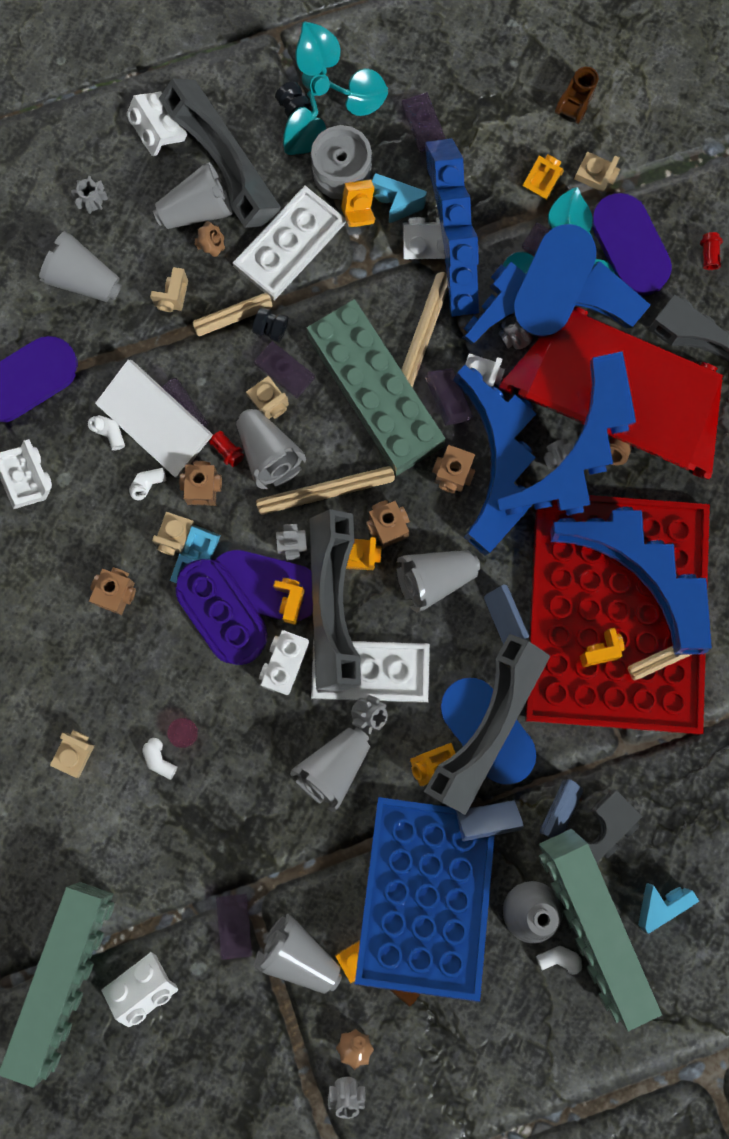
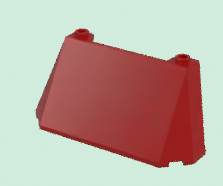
[499,306,723,480]

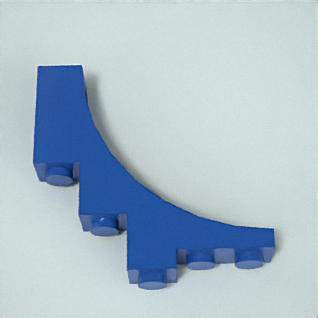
[425,138,479,317]
[463,261,650,345]
[497,351,636,516]
[453,365,537,556]
[550,507,712,655]

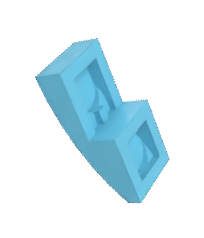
[170,525,221,583]

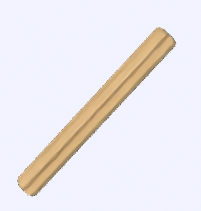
[401,272,448,387]
[256,466,395,515]

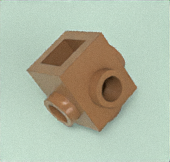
[432,445,475,493]
[179,461,222,506]
[366,500,410,549]
[89,567,136,615]

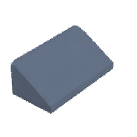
[484,584,529,645]
[540,779,583,838]
[456,800,524,841]

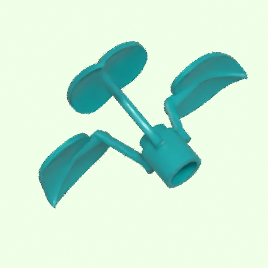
[283,21,388,155]
[503,187,615,274]

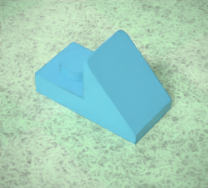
[372,173,427,223]
[638,883,699,934]

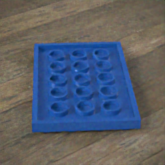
[354,797,495,1002]

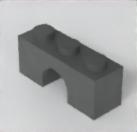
[587,790,643,863]

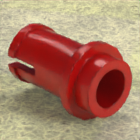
[700,232,723,270]
[209,431,244,467]

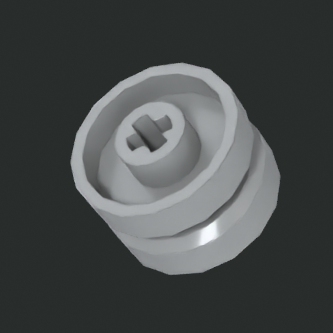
[311,125,372,200]

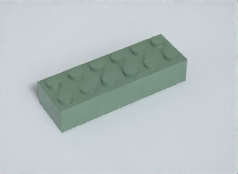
[306,299,446,476]
[539,829,662,1031]
[0,882,115,1088]

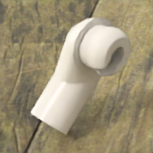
[88,415,125,450]
[129,468,166,501]
[142,738,178,780]
[536,946,582,975]

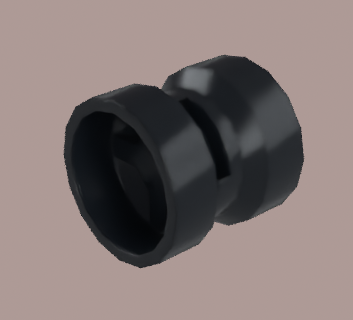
[275,81,312,118]
[252,307,289,343]

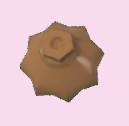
[195,221,225,257]
[336,1029,374,1069]

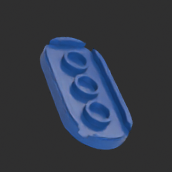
[514,224,597,337]
[441,678,536,784]

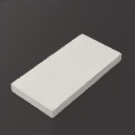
[233,185,346,301]
[95,360,213,478]
[311,640,430,703]

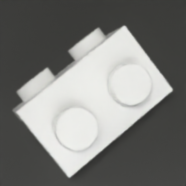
[127,91,187,156]
[403,217,445,259]
[0,439,52,509]
[259,630,309,695]
[101,952,178,1027]

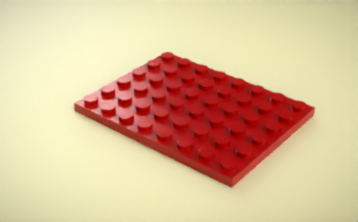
[525,495,710,735]

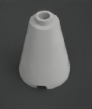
[153,162,233,229]
[39,231,122,302]
[236,409,306,489]
[397,550,480,612]
[290,727,370,812]
[503,881,563,943]
[254,914,342,994]

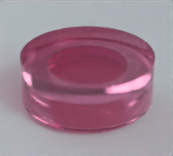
[167,718,198,748]

